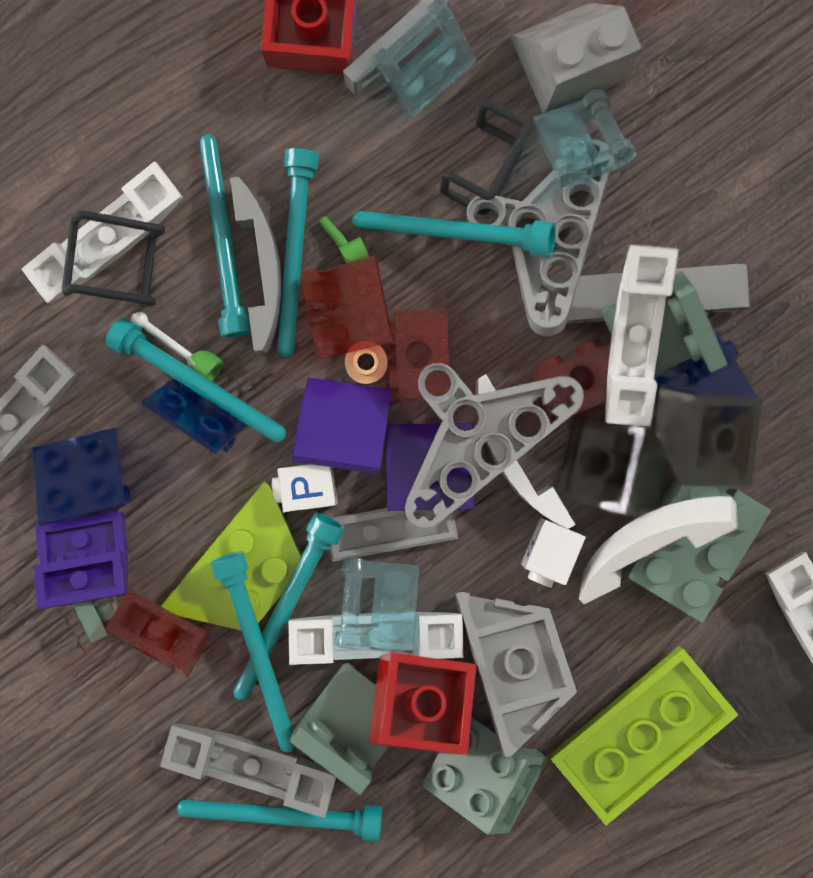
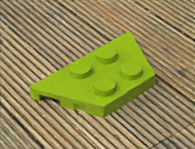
[159,481,302,630]

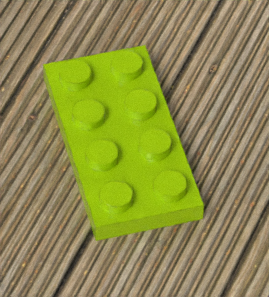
[549,646,738,826]

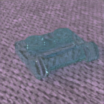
[371,0,477,117]
[533,89,637,188]
[334,558,419,654]

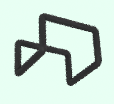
[440,99,531,215]
[61,210,165,308]

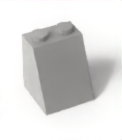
[511,3,642,116]

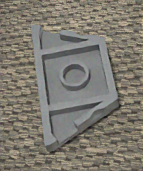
[455,592,577,759]

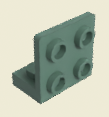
[601,271,728,375]
[289,662,388,795]
[423,715,549,835]

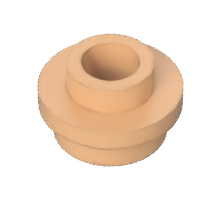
[345,341,388,384]

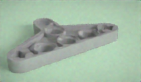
[467,139,612,336]
[405,363,584,529]

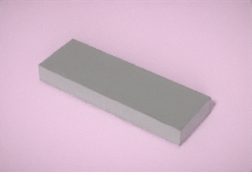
[343,0,450,95]
[330,508,458,562]

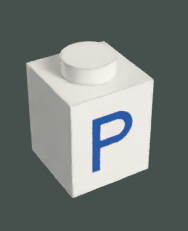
[272,464,338,512]
[521,517,586,588]

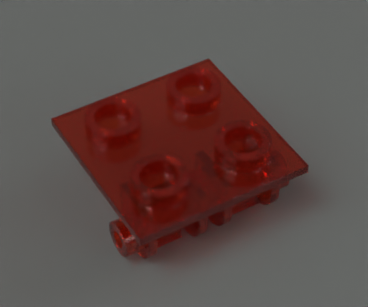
[299,256,394,360]

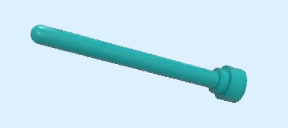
[200,134,251,338]
[277,148,319,357]
[352,211,556,258]
[106,317,286,442]
[233,512,345,701]
[210,551,296,753]
[177,800,382,842]

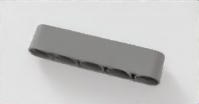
[540,264,750,324]

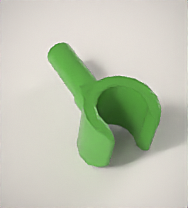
[319,216,370,267]

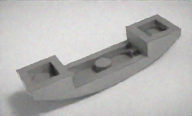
[230,177,283,355]
[0,345,77,467]
[160,723,337,818]

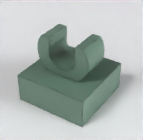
[73,597,122,643]

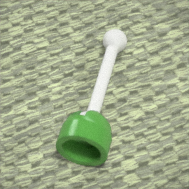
[131,312,224,382]

